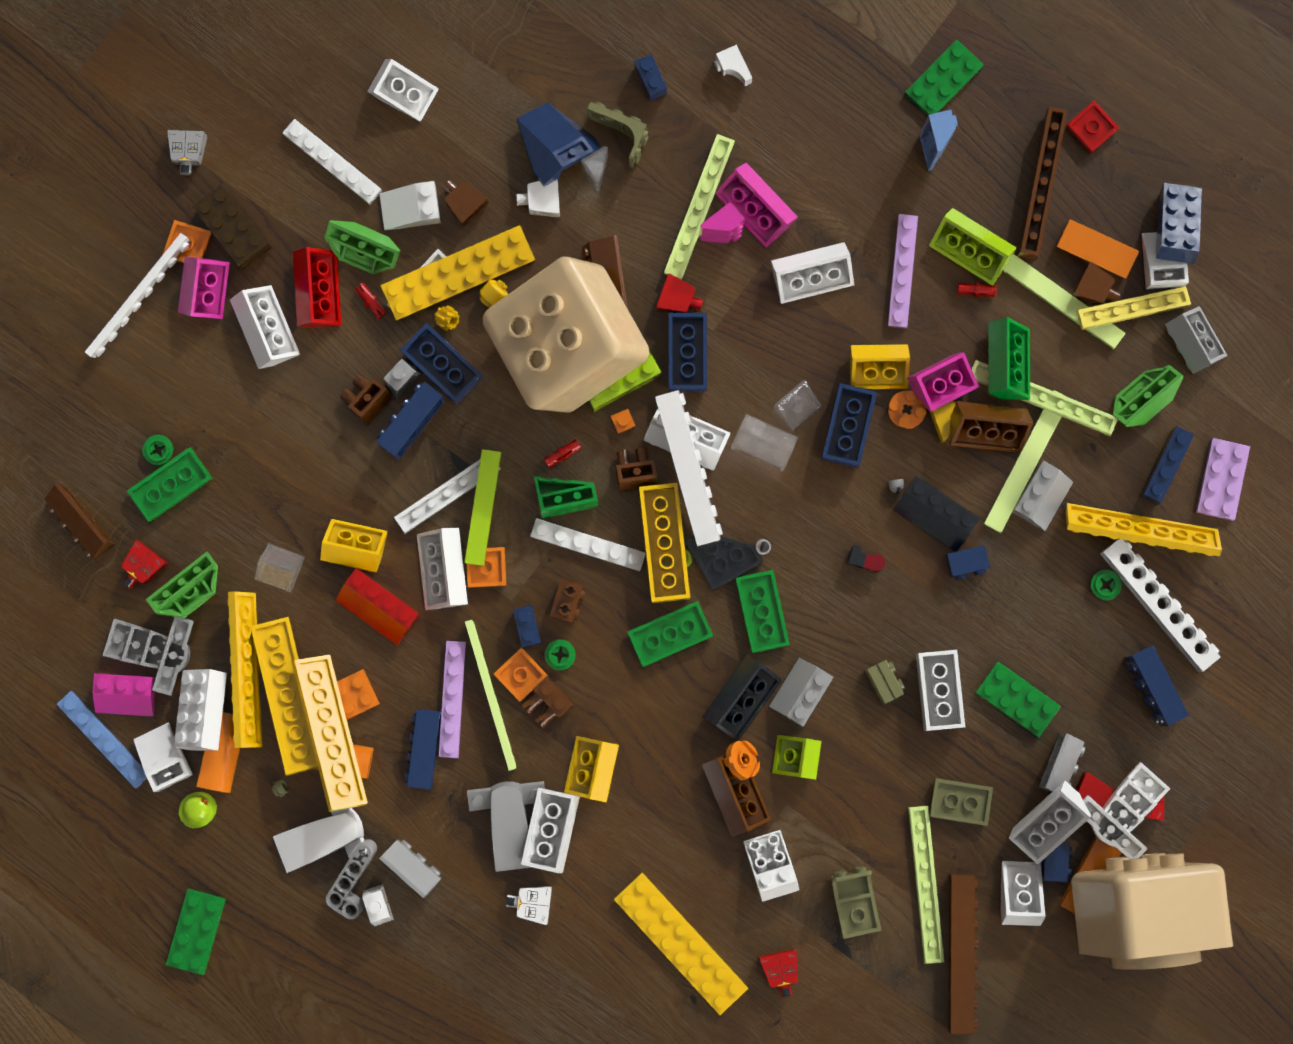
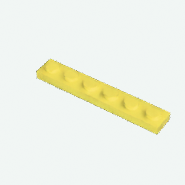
[1076,286,1191,330]

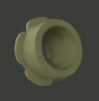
[271,779,289,797]

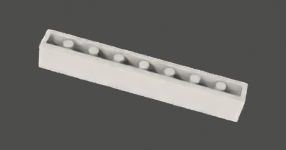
[655,390,723,546]

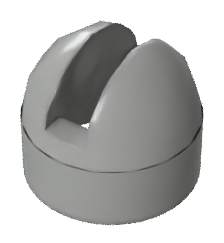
[888,479,904,493]
[755,539,771,555]

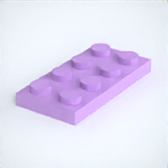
[1196,438,1250,521]

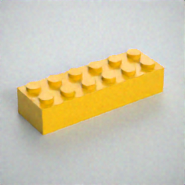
[639,483,690,603]

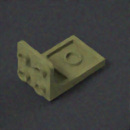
[587,102,649,168]
[830,866,882,939]

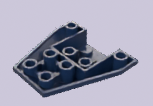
[517,102,605,186]

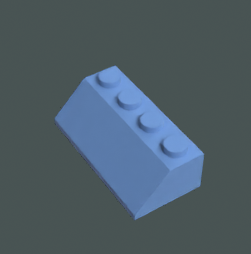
[919,110,958,171]

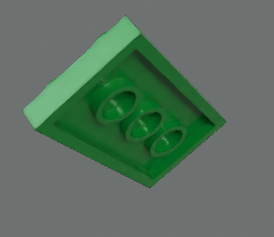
[905,40,984,116]
[127,447,213,523]
[735,570,790,653]
[627,601,713,667]
[975,661,1061,738]
[166,888,226,975]

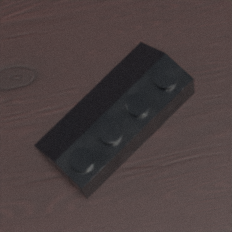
[893,476,980,552]
[702,654,782,742]

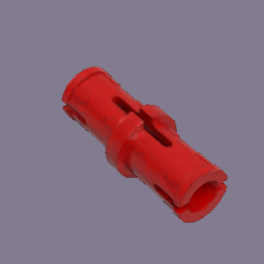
[957,282,997,297]
[355,283,387,320]
[543,438,582,469]

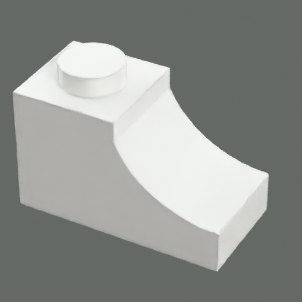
[714,45,752,86]

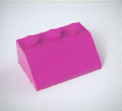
[699,202,745,244]
[178,256,230,319]
[907,352,979,411]
[93,673,156,717]

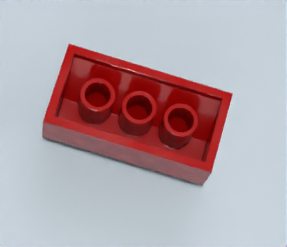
[293,247,342,328]
[336,568,420,646]

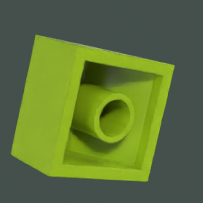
[772,735,821,780]

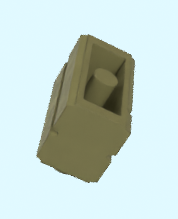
[864,659,905,705]

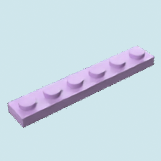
[888,214,918,329]
[439,641,466,758]

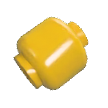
[480,280,508,308]

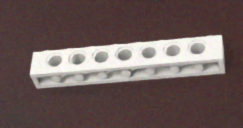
[1100,539,1220,672]

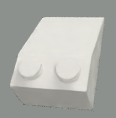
[367,59,438,122]
[379,181,441,231]
[1001,861,1045,926]

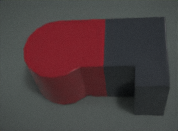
[848,545,885,572]

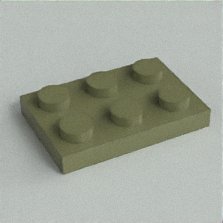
[929,778,993,826]

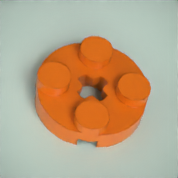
[888,390,926,429]
[724,741,760,781]

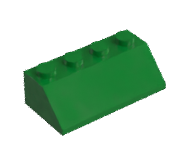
[988,317,1030,400]

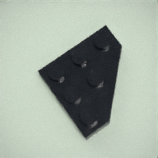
[684,535,763,591]

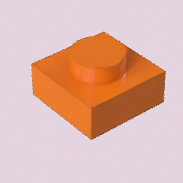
[611,409,636,434]

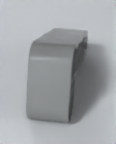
[326,839,377,919]

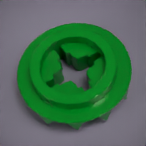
[143,435,174,466]
[1090,570,1122,600]
[545,640,576,670]

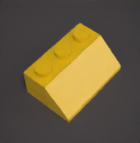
[850,344,910,389]
[320,519,387,572]
[564,736,619,802]

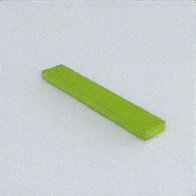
[465,449,501,566]

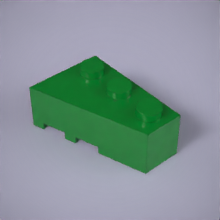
[534,476,599,518]

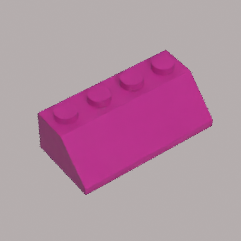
[715,163,798,248]

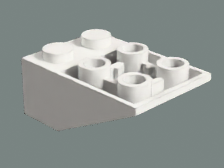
[1142,232,1189,289]
[133,722,193,792]
[743,830,799,902]

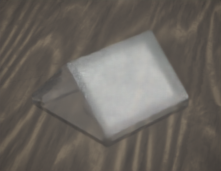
[581,146,608,193]
[773,380,822,430]
[255,543,305,592]

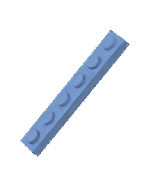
[57,691,147,788]

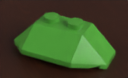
[324,220,400,275]
[1113,365,1183,427]
[146,551,218,618]

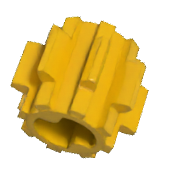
[434,305,459,331]

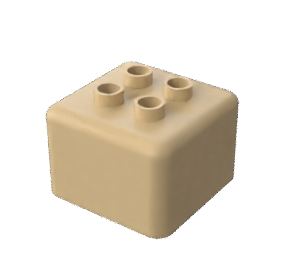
[483,257,649,413]
[1071,853,1233,970]

